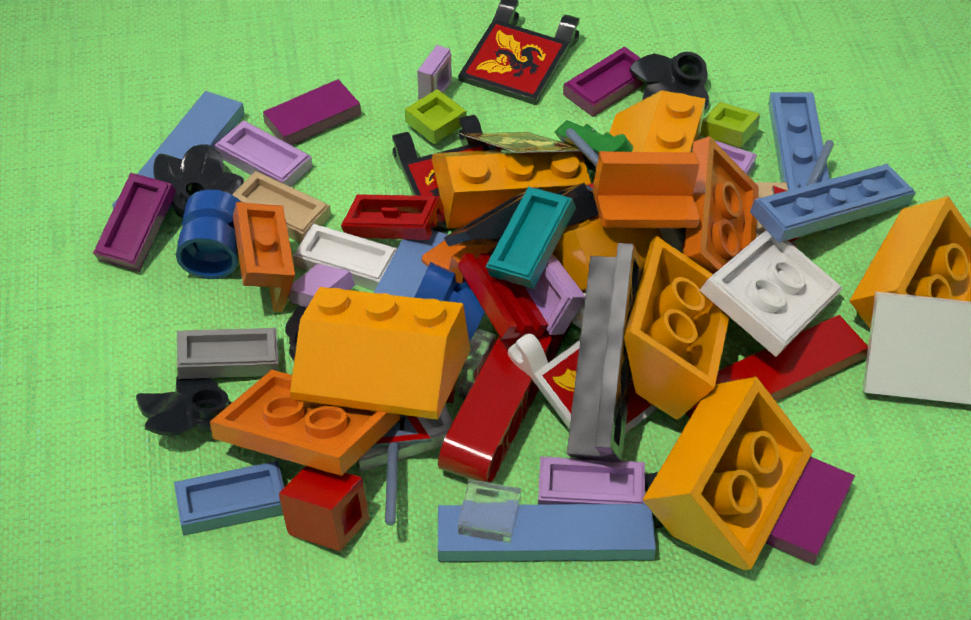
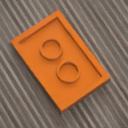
[682,136,759,274]
[210,370,400,476]

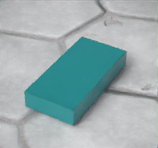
[486,186,576,289]

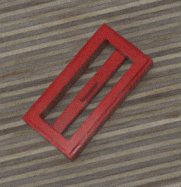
[341,194,444,240]
[457,253,549,339]

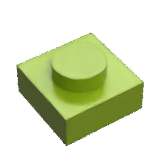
[405,89,467,144]
[700,102,760,148]

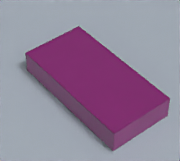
[563,46,645,117]
[263,79,361,145]
[93,172,176,272]
[766,456,855,565]

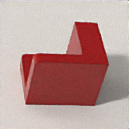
[279,466,370,551]

